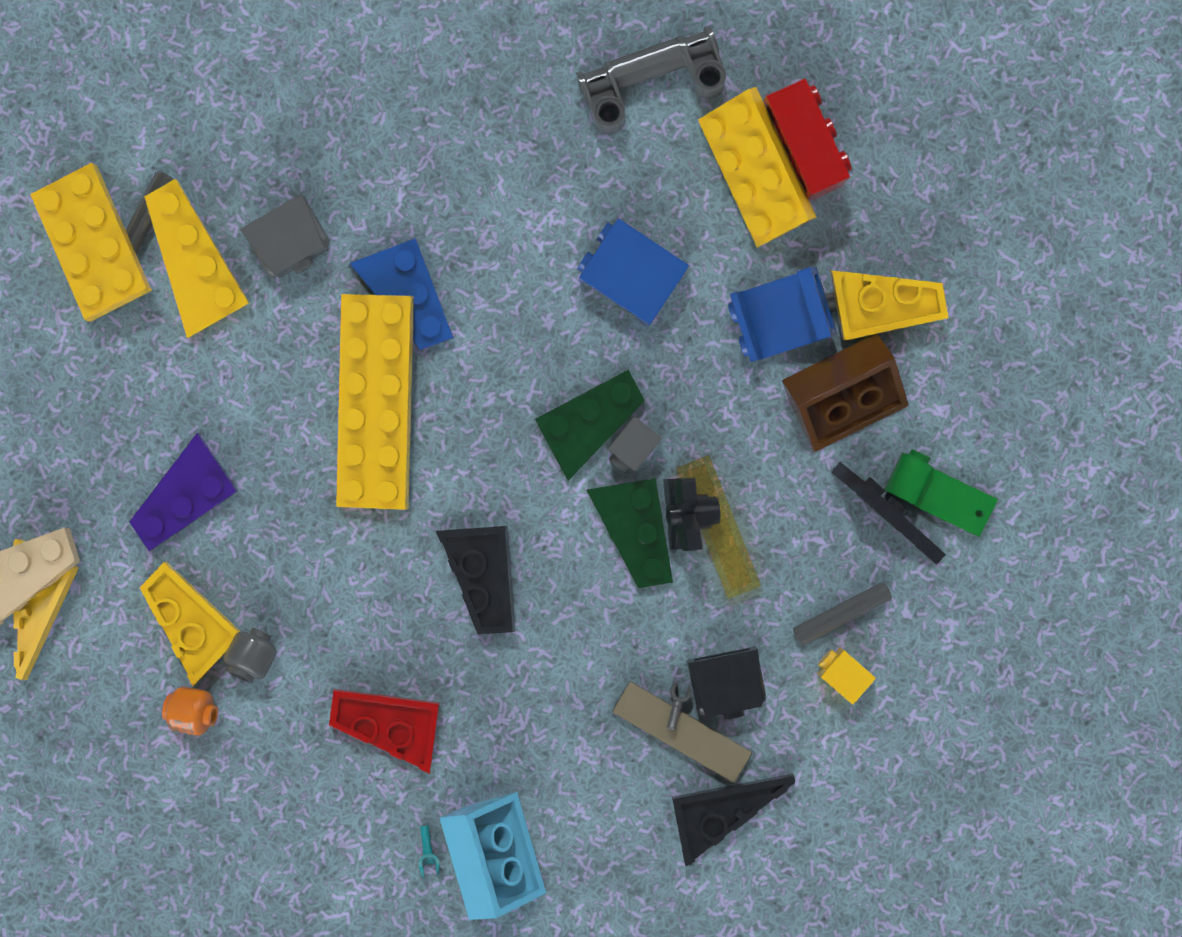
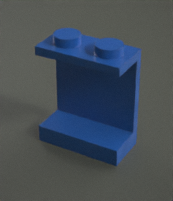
[728,267,838,362]

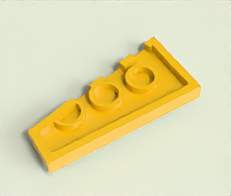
[144,179,249,338]

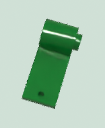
[884,449,998,537]

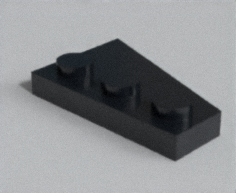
[436,526,515,634]

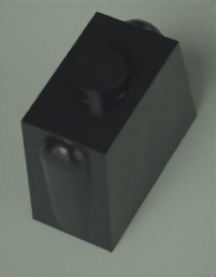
[686,646,766,719]

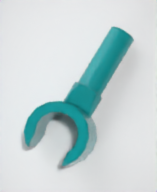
[418,825,440,878]

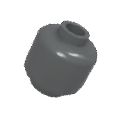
[224,628,277,683]

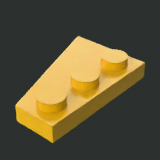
[830,270,949,340]
[140,561,241,687]

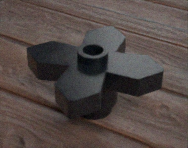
[663,478,721,551]

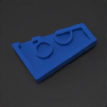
[350,238,454,350]

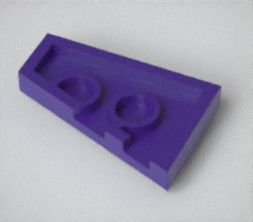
[129,433,238,551]

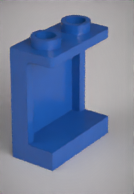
[577,218,689,327]

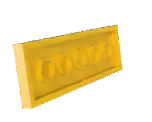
[336,294,414,510]

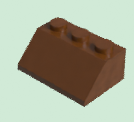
[782,334,909,452]

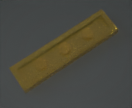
[676,455,761,599]

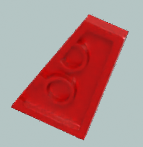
[329,689,440,774]

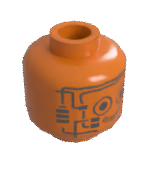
[162,686,219,736]

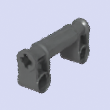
[576,25,726,134]

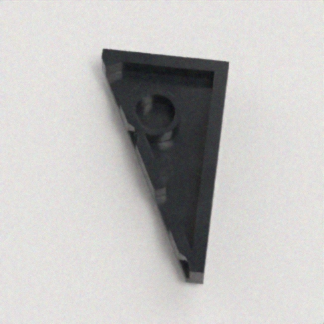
[831,462,946,565]
[672,774,795,866]

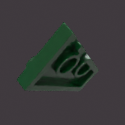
[535,370,645,481]
[586,478,673,588]

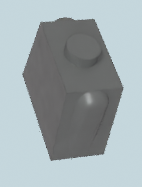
[240,193,330,278]

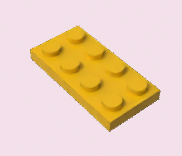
[698,87,817,247]
[30,162,152,322]

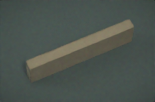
[612,681,752,783]

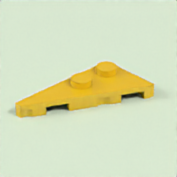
[13,539,79,680]

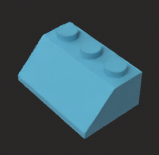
[440,792,546,920]

